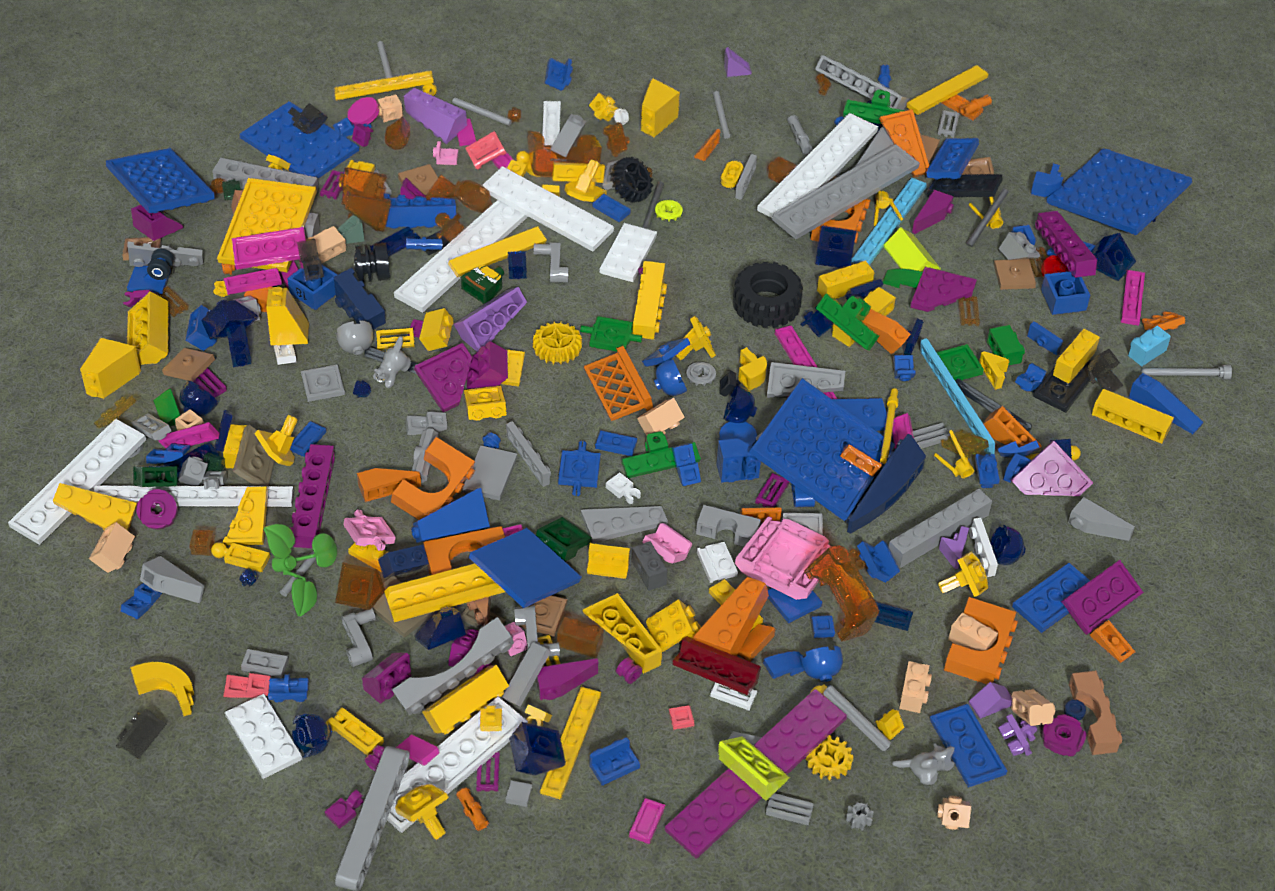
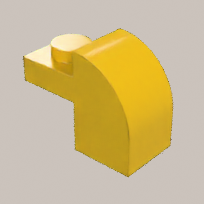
[738,347,767,391]

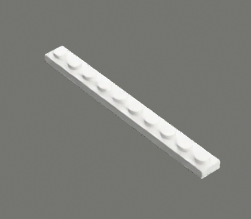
[94,486,294,507]

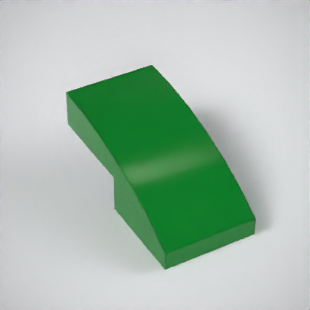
[882,269,923,288]

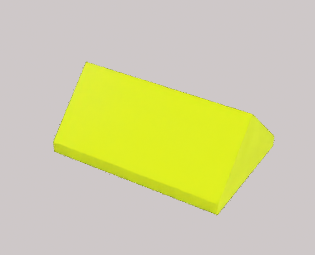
[883,227,941,272]
[719,736,790,800]

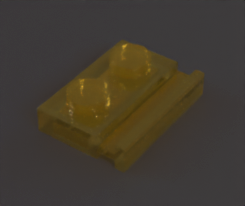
[94,395,136,429]
[941,430,989,458]

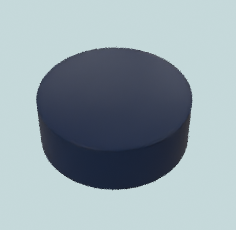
[1064,700,1086,721]

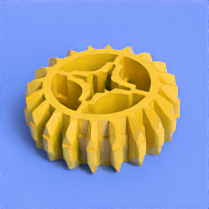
[533,321,582,365]

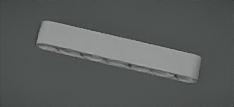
[335,746,410,891]

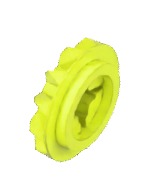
[655,200,683,221]

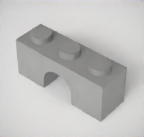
[696,505,761,547]

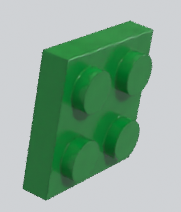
[936,344,984,380]

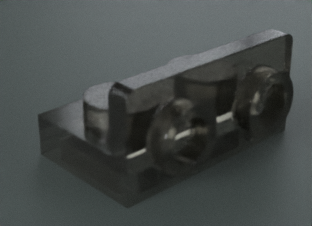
[116,709,167,759]

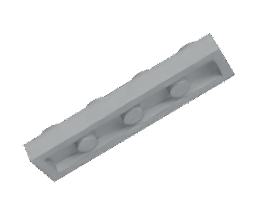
[506,421,551,487]

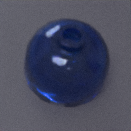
[179,380,218,416]
[723,385,757,423]
[990,525,1026,566]
[292,713,332,758]

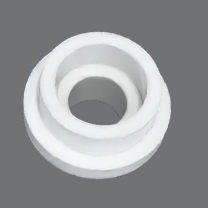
[614,109,629,125]

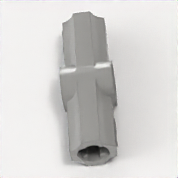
[412,428,439,483]

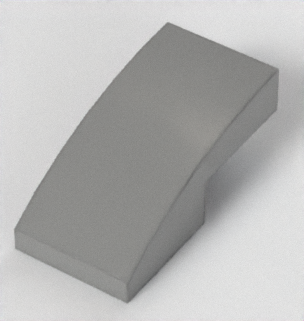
[406,412,448,435]

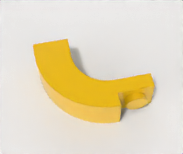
[130,662,194,716]

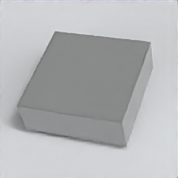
[506,781,532,807]

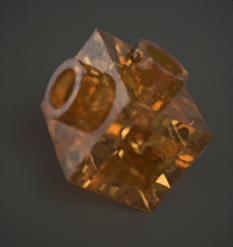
[768,156,796,183]

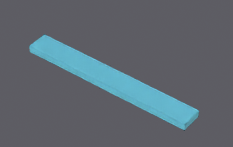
[852,178,927,265]
[921,338,995,455]

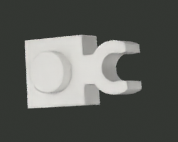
[606,472,641,504]

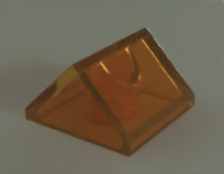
[335,563,385,610]

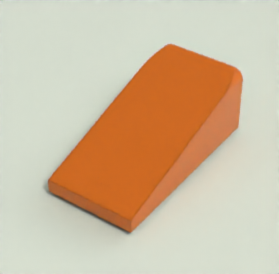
[1090,620,1135,663]

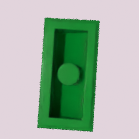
[153,389,180,427]

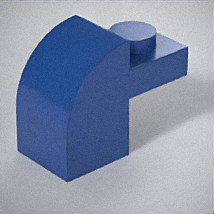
[1031,164,1064,197]

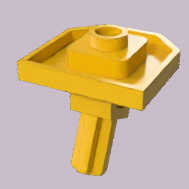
[564,160,607,202]
[675,315,716,360]
[254,415,297,466]
[938,551,988,597]
[395,784,449,840]

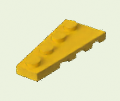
[53,483,137,531]

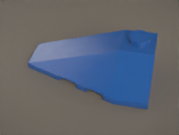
[1129,373,1203,434]

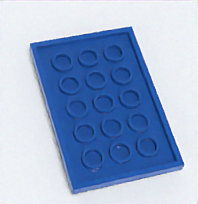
[239,102,359,179]
[106,148,215,213]

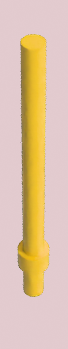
[880,388,899,464]

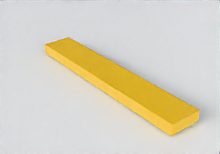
[906,65,988,115]
[335,71,434,100]
[448,226,547,277]
[540,687,601,799]

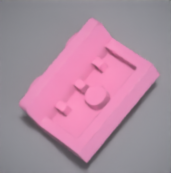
[643,523,692,564]

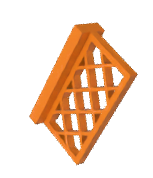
[583,346,653,421]

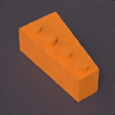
[693,577,769,656]

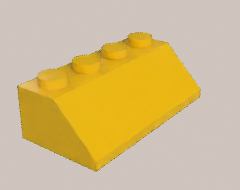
[127,291,169,365]

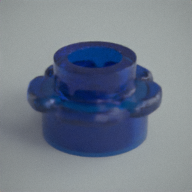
[239,568,258,587]

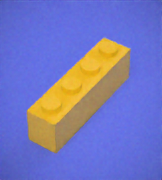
[832,287,896,347]
[1092,389,1174,444]
[422,665,509,734]

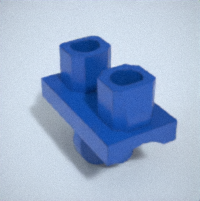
[975,454,1000,488]
[268,674,308,702]

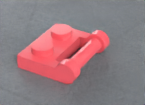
[466,131,507,170]

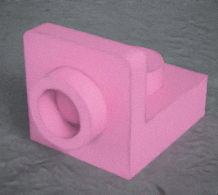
[433,141,458,165]
[504,622,528,656]

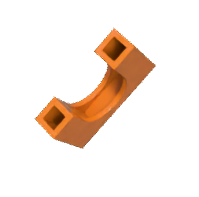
[811,198,871,249]
[391,437,475,520]
[423,526,505,575]
[944,597,1018,685]

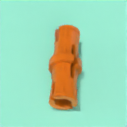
[960,95,992,116]
[456,788,489,831]

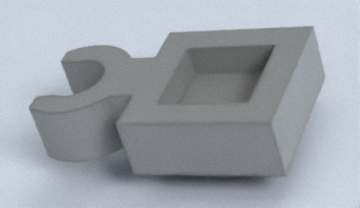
[203,471,227,490]

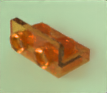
[424,175,461,200]

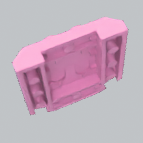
[735,517,838,600]

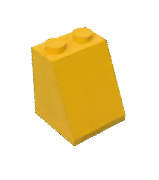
[641,79,680,137]
[266,287,309,345]
[80,338,141,399]

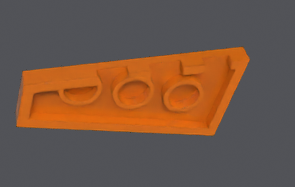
[880,109,930,177]

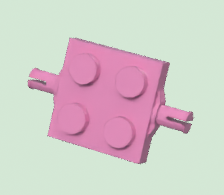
[343,509,395,551]

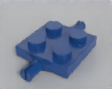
[558,441,601,496]

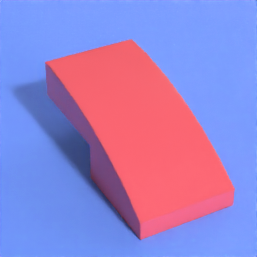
[223,673,270,698]

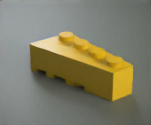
[633,261,667,339]

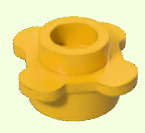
[213,281,228,297]

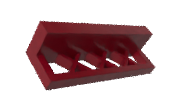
[672,636,761,695]

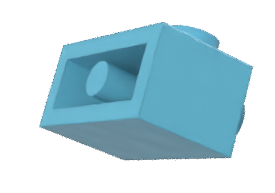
[1128,326,1171,366]

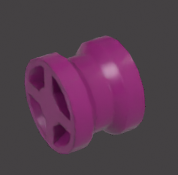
[616,657,642,684]
[365,745,385,772]

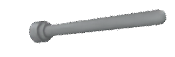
[1141,365,1232,380]

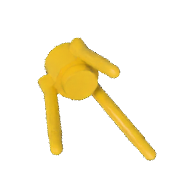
[874,191,903,227]
[969,197,1004,229]
[934,430,974,479]

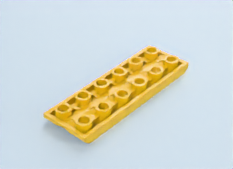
[384,564,505,622]

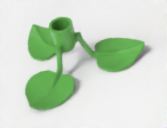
[263,524,337,616]

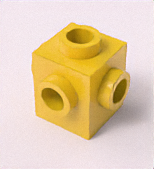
[589,93,619,121]

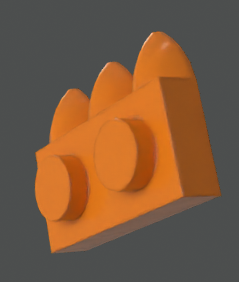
[1142,312,1185,330]

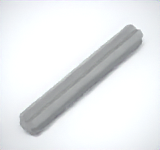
[823,685,891,751]

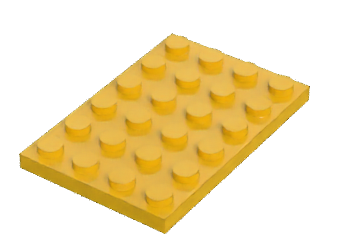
[217,178,317,272]

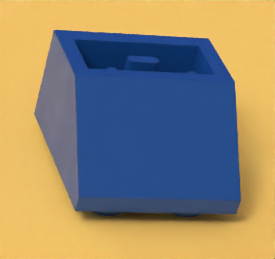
[716,438,761,483]

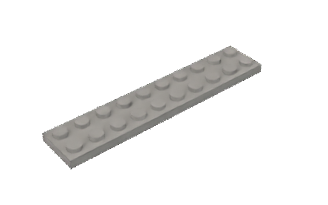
[772,144,920,239]

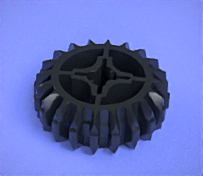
[610,156,654,203]

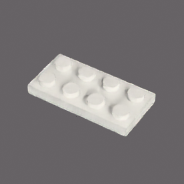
[600,223,657,282]
[225,694,302,779]

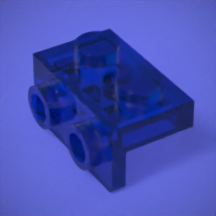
[800,306,834,338]

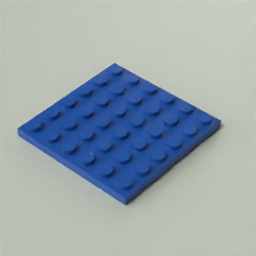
[1047,148,1192,235]
[749,378,895,521]

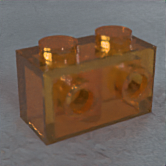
[557,617,604,659]

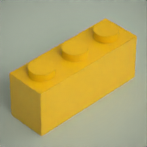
[817,261,874,299]
[1053,329,1100,383]

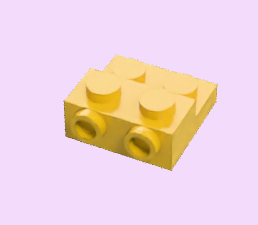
[464,386,506,421]

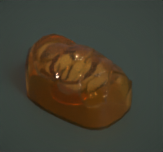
[385,117,410,150]
[455,180,492,213]

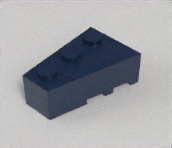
[334,268,386,330]

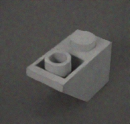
[999,232,1040,260]

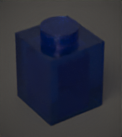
[508,251,527,279]

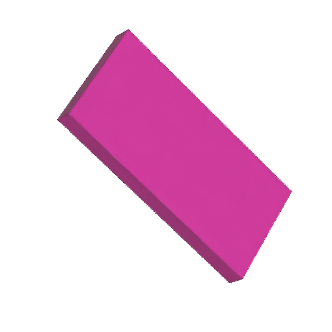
[232,227,308,270]

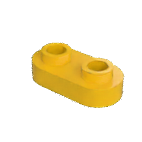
[721,161,743,188]

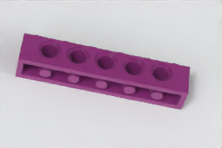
[1035,211,1097,278]
[290,444,335,548]

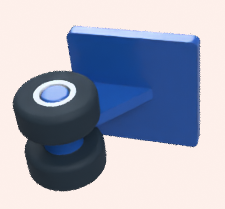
[127,248,174,294]

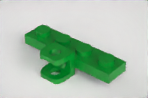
[843,90,905,124]
[816,294,880,351]
[621,431,701,478]

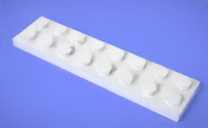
[481,166,614,252]
[8,419,146,545]
[387,697,528,833]

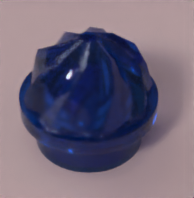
[352,380,371,398]

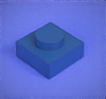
[811,616,835,638]

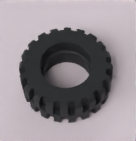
[733,261,803,328]

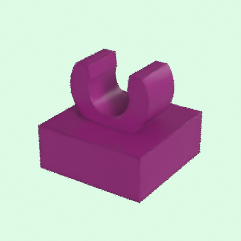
[352,123,373,147]

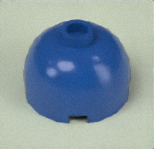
[654,358,687,396]
[800,646,843,682]

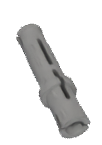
[787,115,813,154]

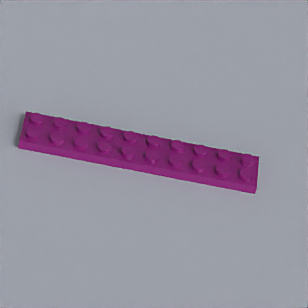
[665,689,847,859]

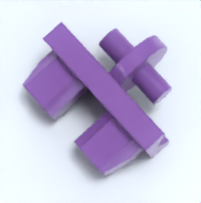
[998,714,1037,756]

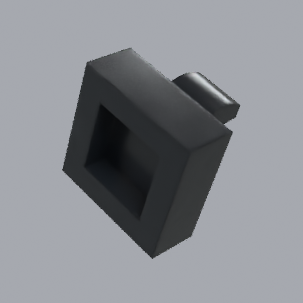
[720,370,741,397]

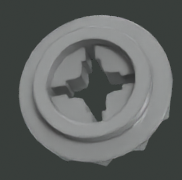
[686,362,716,386]

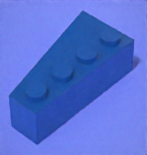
[384,194,456,229]

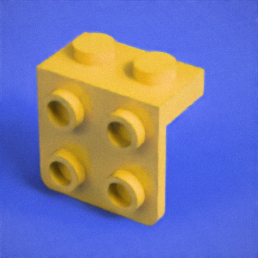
[646,599,701,652]

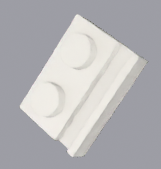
[697,542,738,583]

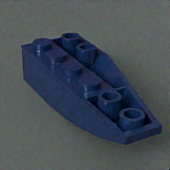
[846,434,926,534]

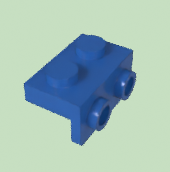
[545,58,573,90]
[857,541,900,583]
[590,738,640,786]

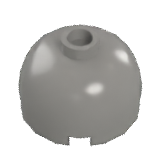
[336,321,373,355]

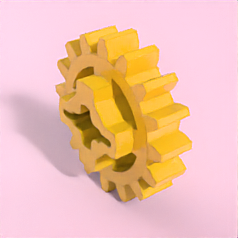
[806,735,853,781]

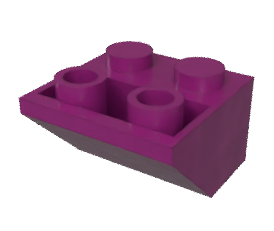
[131,205,183,241]
[467,341,508,389]
[362,653,411,704]

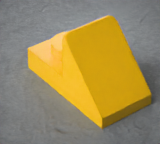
[979,351,1009,390]

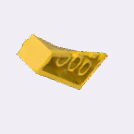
[583,593,663,674]

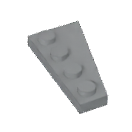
[128,241,203,267]
[767,362,845,398]
[581,506,668,544]

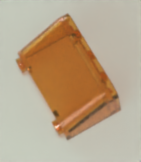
[527,131,602,177]
[339,167,391,232]
[804,545,879,642]

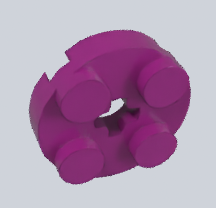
[136,489,178,530]
[1042,715,1086,756]

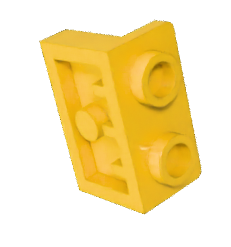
[587,543,630,579]

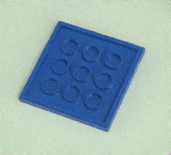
[469,528,582,608]

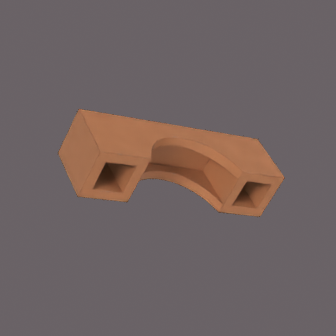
[1069,671,1122,755]

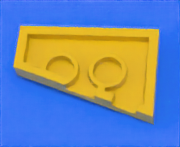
[222,487,268,545]

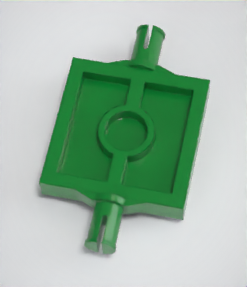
[580,316,643,352]

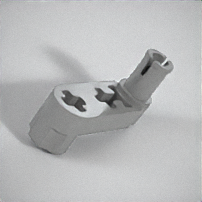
[534,242,568,283]
[514,605,560,656]
[341,608,376,667]

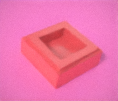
[669,705,694,730]

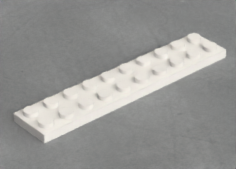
[757,113,878,218]
[394,200,528,313]

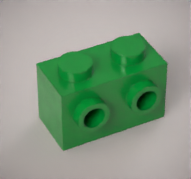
[987,325,1025,366]

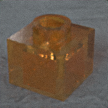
[189,529,215,556]

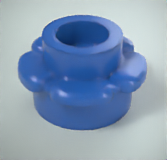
[482,432,501,449]

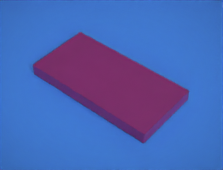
[1061,560,1144,635]

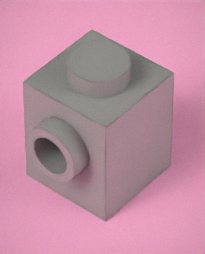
[177,457,208,486]

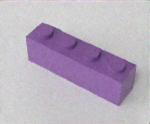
[404,88,467,144]
[454,287,527,352]

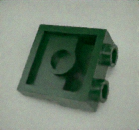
[536,517,592,562]

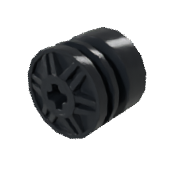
[354,242,390,283]

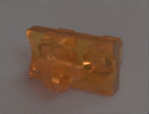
[603,122,630,157]
[435,213,465,242]

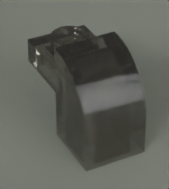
[288,103,328,134]
[296,238,324,281]
[1088,349,1123,392]

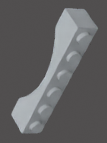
[392,617,514,715]

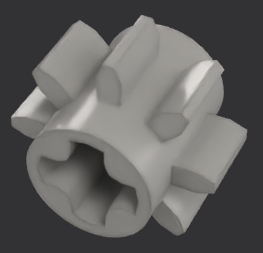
[846,801,874,830]

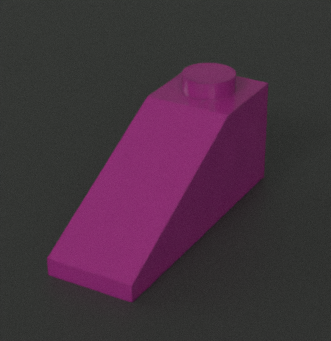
[912,190,954,234]
[536,658,598,700]

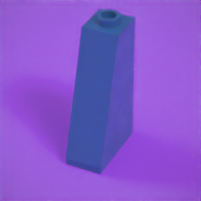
[411,488,490,543]

